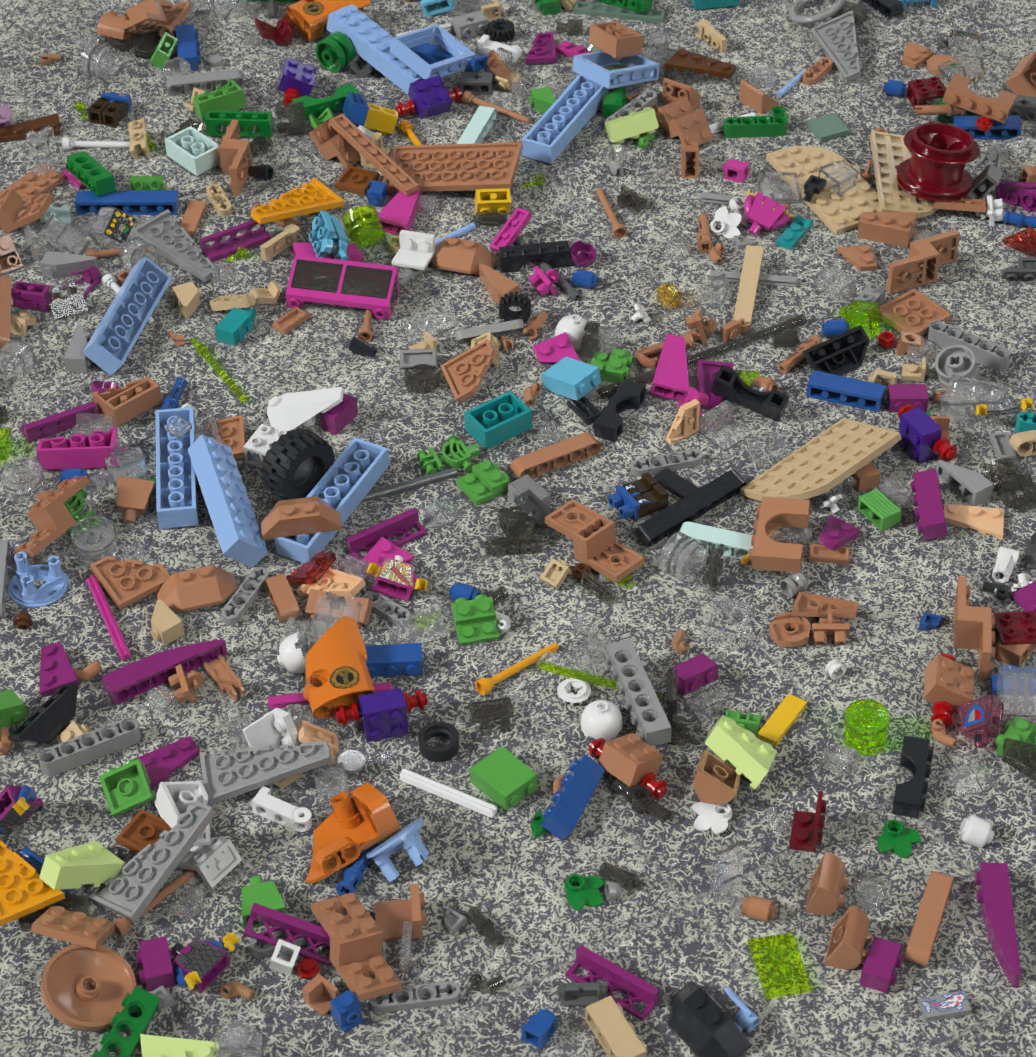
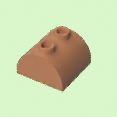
[97,11,140,40]
[694,750,741,805]
[804,852,849,916]
[824,905,873,970]

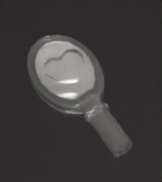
[332,747,394,775]

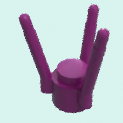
[62,265,101,302]

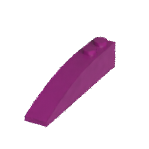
[102,639,227,705]
[974,862,1021,988]

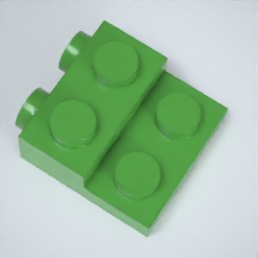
[591,348,634,384]
[456,459,510,506]
[451,594,500,646]
[995,716,1036,771]
[99,759,154,817]

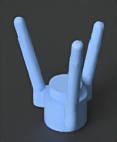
[724,987,760,1033]

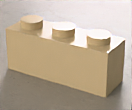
[585,996,648,1057]

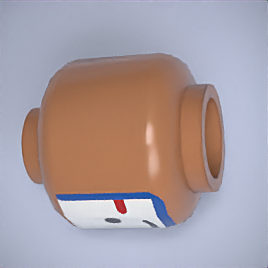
[750,376,779,392]

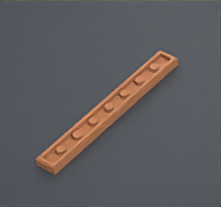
[329,114,420,196]

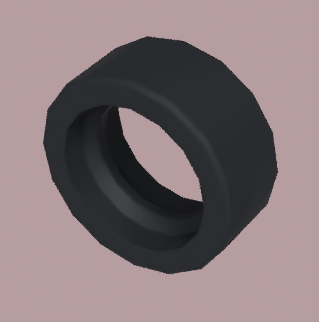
[419,722,459,762]

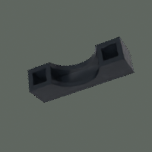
[499,240,570,273]
[711,366,790,422]
[593,379,646,442]
[892,736,933,818]

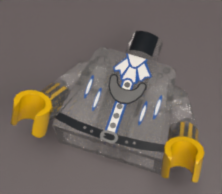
[973,389,1033,428]

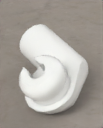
[495,610,511,633]

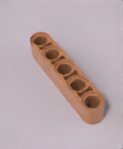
[0,276,11,348]
[510,432,601,479]
[904,871,954,967]

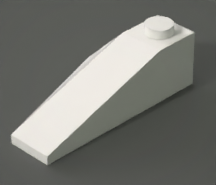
[267,387,344,431]
[154,781,210,846]

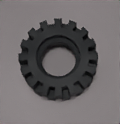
[487,18,515,43]
[499,292,532,324]

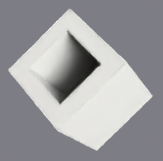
[269,939,301,976]

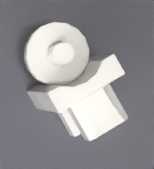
[976,195,1004,226]

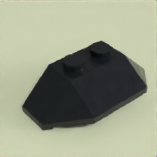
[802,325,870,376]
[7,683,78,744]
[668,981,752,1057]

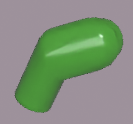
[638,133,655,149]

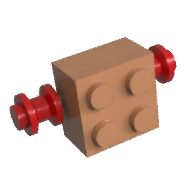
[923,654,975,728]
[589,733,667,800]

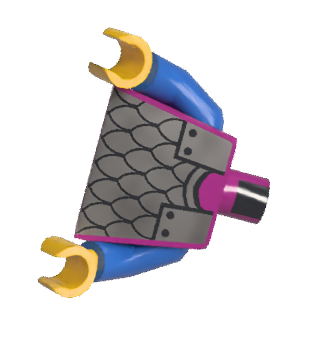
[0,785,43,841]
[171,932,240,994]

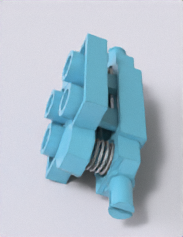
[309,210,349,261]

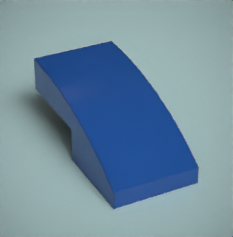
[464,55,488,73]

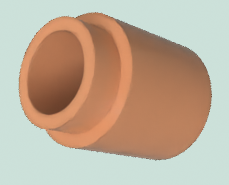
[742,895,777,923]

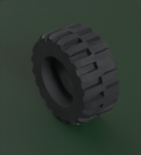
[261,428,335,500]

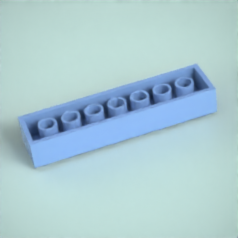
[327,4,424,94]
[522,74,609,164]
[82,256,172,375]
[155,407,199,529]
[188,434,268,567]
[274,437,390,566]

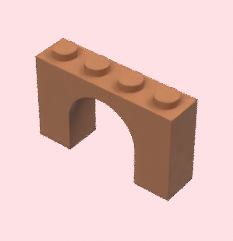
[942,73,1017,123]
[749,497,810,573]

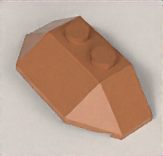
[430,237,497,274]
[261,496,342,540]
[155,565,238,612]

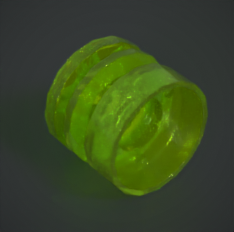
[342,205,385,249]
[842,699,890,756]

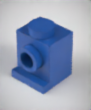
[367,180,388,207]
[330,989,364,1033]
[521,1008,557,1050]

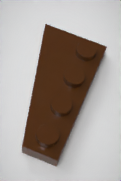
[665,49,736,79]
[0,113,61,143]

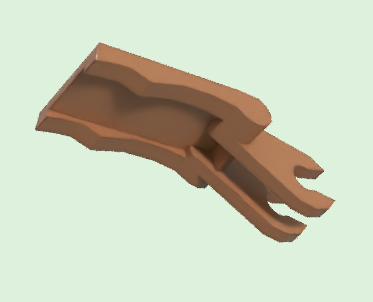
[203,655,245,701]

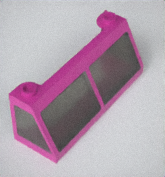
[285,255,400,320]

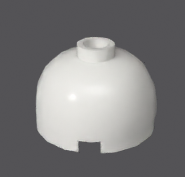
[555,315,591,349]
[277,631,310,674]
[581,700,623,741]

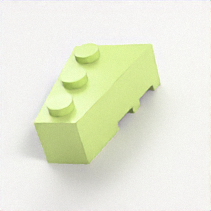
[604,107,659,144]
[705,715,777,790]
[39,841,126,890]
[140,1034,217,1057]

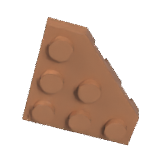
[440,339,496,404]
[90,556,170,609]

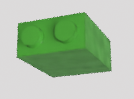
[470,746,538,811]

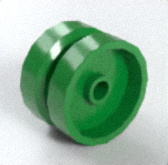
[315,31,356,73]

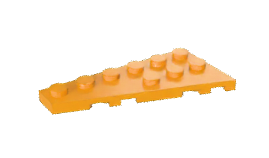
[250,178,344,224]
[0,841,65,926]

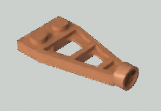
[159,1,193,37]

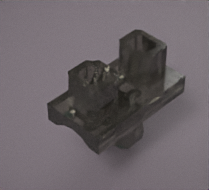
[616,186,647,215]

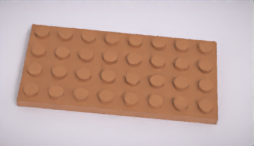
[382,142,523,193]

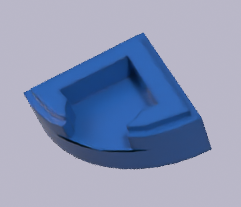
[919,612,944,630]

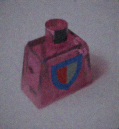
[957,694,1004,748]

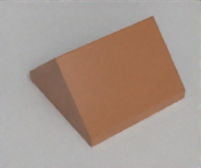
[739,80,780,114]

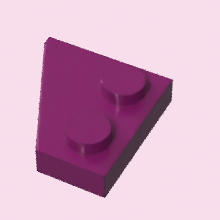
[818,515,860,551]

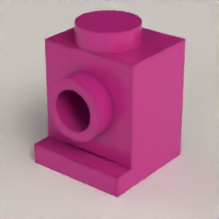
[723,159,750,183]

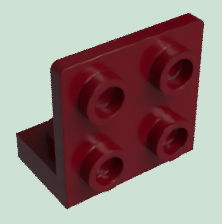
[254,15,297,47]
[907,77,947,109]
[992,611,1036,645]
[789,791,827,853]

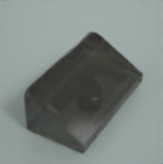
[581,570,619,606]

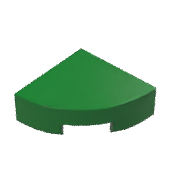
[531,811,548,839]

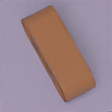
[486,50,511,79]
[264,574,301,623]

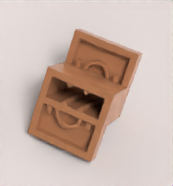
[658,97,714,145]
[308,116,361,169]

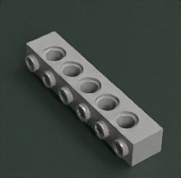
[604,639,671,746]

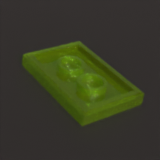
[747,932,812,1000]

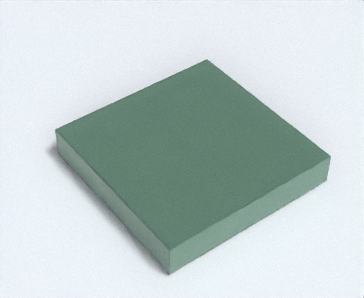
[806,113,850,142]

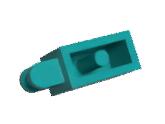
[215,307,257,346]

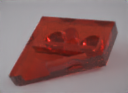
[1003,227,1036,257]
[286,552,337,585]

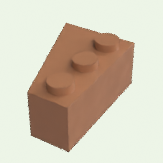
[857,212,918,248]
[92,377,162,427]

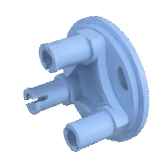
[8,552,68,608]
[366,818,430,882]

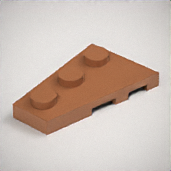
[207,415,246,460]
[791,591,859,619]

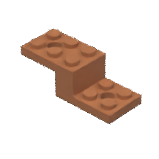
[120,0,173,35]
[218,120,252,196]
[0,188,55,233]
[887,230,960,294]
[12,475,91,558]
[545,499,645,583]
[953,576,995,681]
[311,892,402,1001]

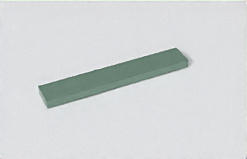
[573,2,666,23]

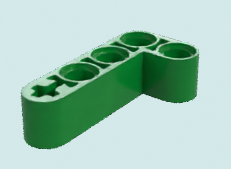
[723,106,787,138]

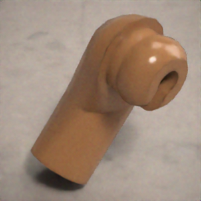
[40,53,62,66]
[671,629,690,655]
[219,981,256,1001]

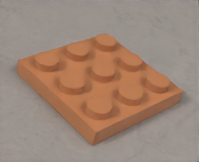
[875,288,952,336]

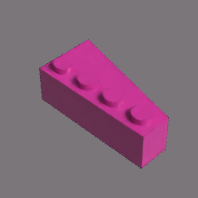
[37,427,119,470]

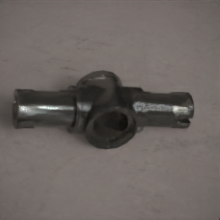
[611,778,672,823]

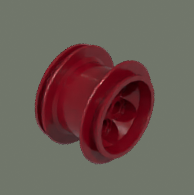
[897,122,980,202]

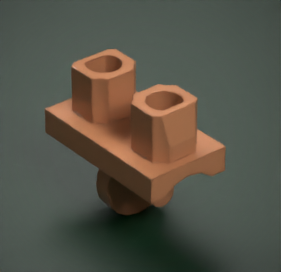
[686,309,718,345]
[811,612,850,645]
[168,664,204,704]

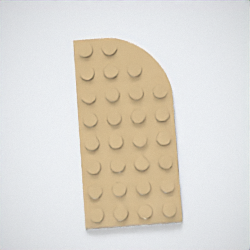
[870,131,939,218]
[766,146,880,235]
[740,418,902,502]

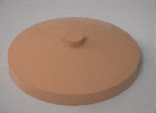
[40,944,136,1031]

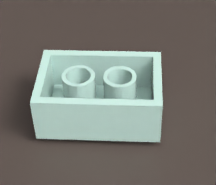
[165,126,221,176]

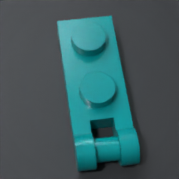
[776,215,813,250]

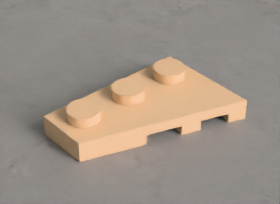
[944,503,1004,540]
[296,566,366,597]

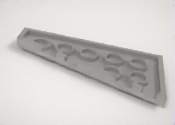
[810,10,861,82]
[131,209,217,282]
[199,741,333,806]
[89,801,217,922]

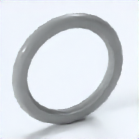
[789,0,845,24]

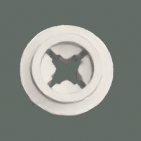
[557,678,591,705]

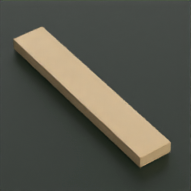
[733,245,764,325]

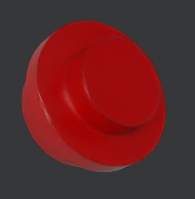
[976,116,993,131]
[877,331,896,347]
[296,958,320,979]

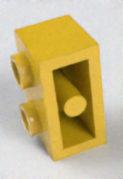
[363,102,398,135]
[474,188,512,216]

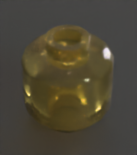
[656,283,683,309]

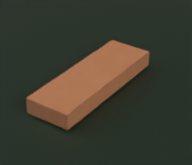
[934,198,986,213]
[179,200,207,236]

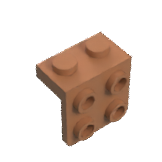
[374,884,427,941]

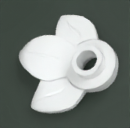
[729,196,748,225]
[710,206,742,239]
[692,802,733,834]

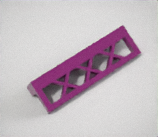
[200,220,271,262]
[20,401,99,443]
[346,508,427,564]
[244,903,332,966]
[565,945,659,1021]

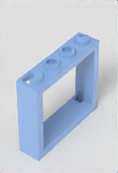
[389,24,476,79]
[572,50,660,89]

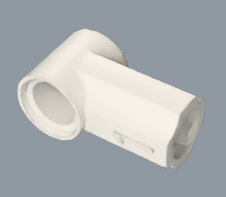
[992,546,1021,583]

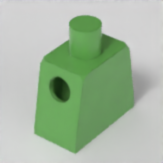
[242,876,286,929]

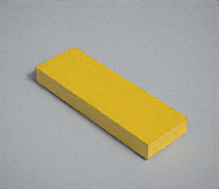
[757,693,807,747]

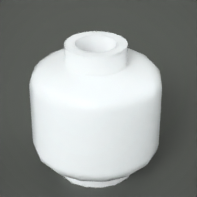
[959,815,994,848]

